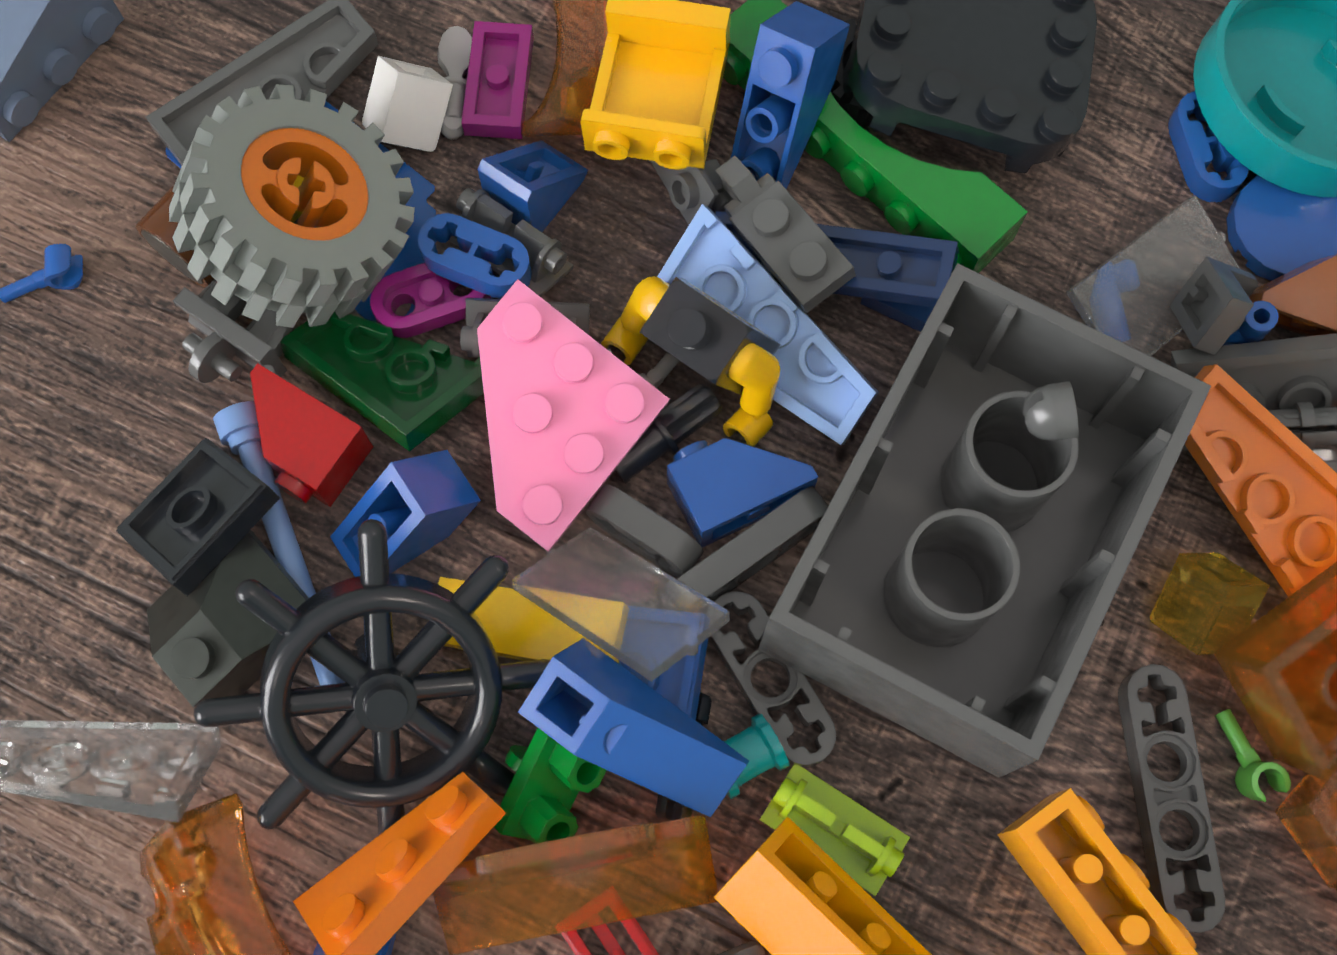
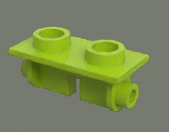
[759,764,910,896]

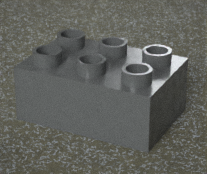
[758,263,1211,778]

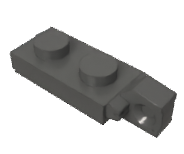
[716,155,856,313]

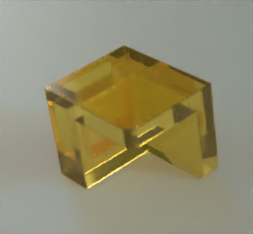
[1150,553,1270,655]

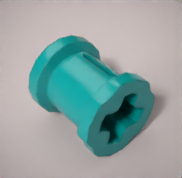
[724,713,790,799]

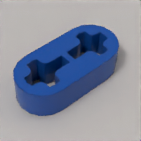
[1168,91,1249,202]
[417,213,532,299]

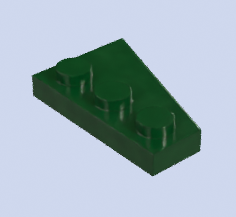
[280,311,484,452]

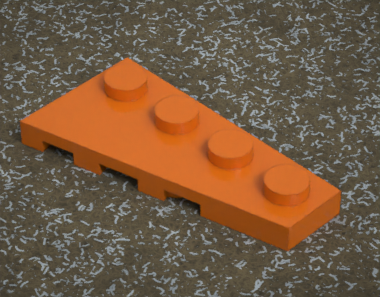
[1184,364,1337,633]

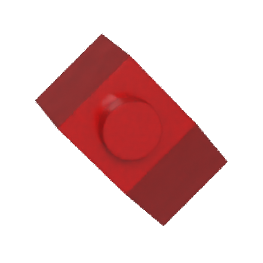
[250,363,374,507]

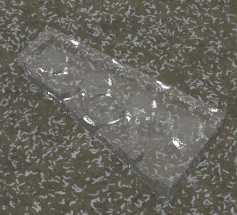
[0,720,221,822]

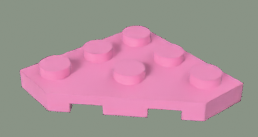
[477,279,670,552]

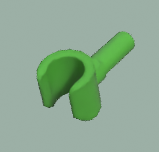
[1215,709,1291,802]

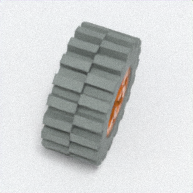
[169,84,415,328]

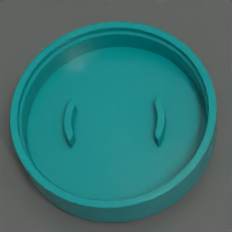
[1193,0,1337,197]

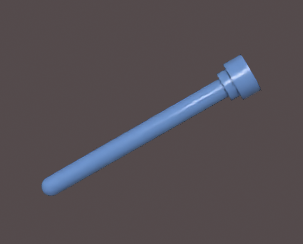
[213,401,345,685]

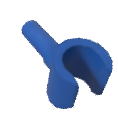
[0,244,83,303]

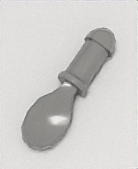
[437,26,472,140]

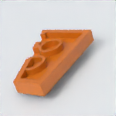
[293,771,506,955]

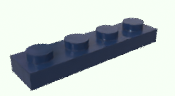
[716,211,959,308]

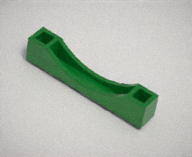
[723,0,1028,273]

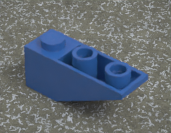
[731,1,850,189]
[518,638,750,817]

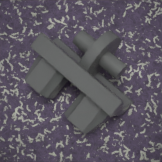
[173,280,294,383]

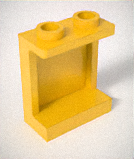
[580,0,731,170]

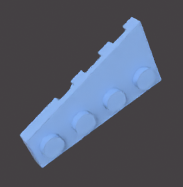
[657,204,879,445]

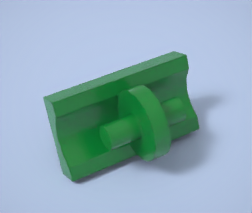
[494,728,607,850]

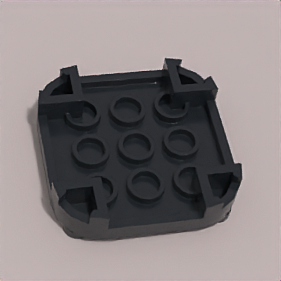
[843,0,1097,174]

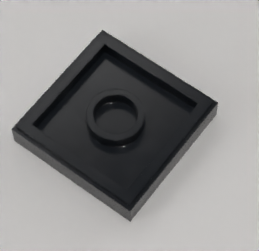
[116,438,280,597]

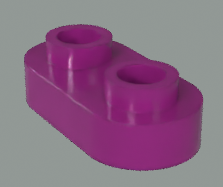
[370,252,492,338]

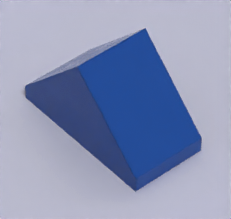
[478,140,588,232]

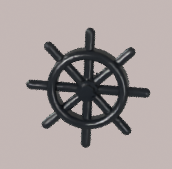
[193,519,550,835]

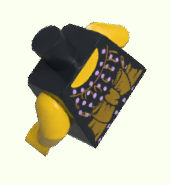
[601,276,781,447]

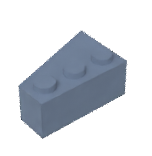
[0,0,124,142]

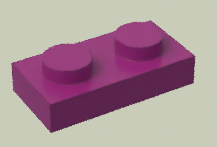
[461,21,534,139]

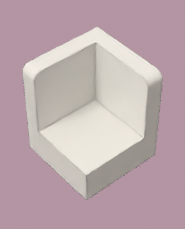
[362,56,453,152]

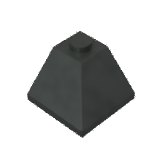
[147,530,309,707]

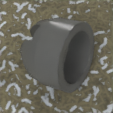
[1022,381,1079,441]

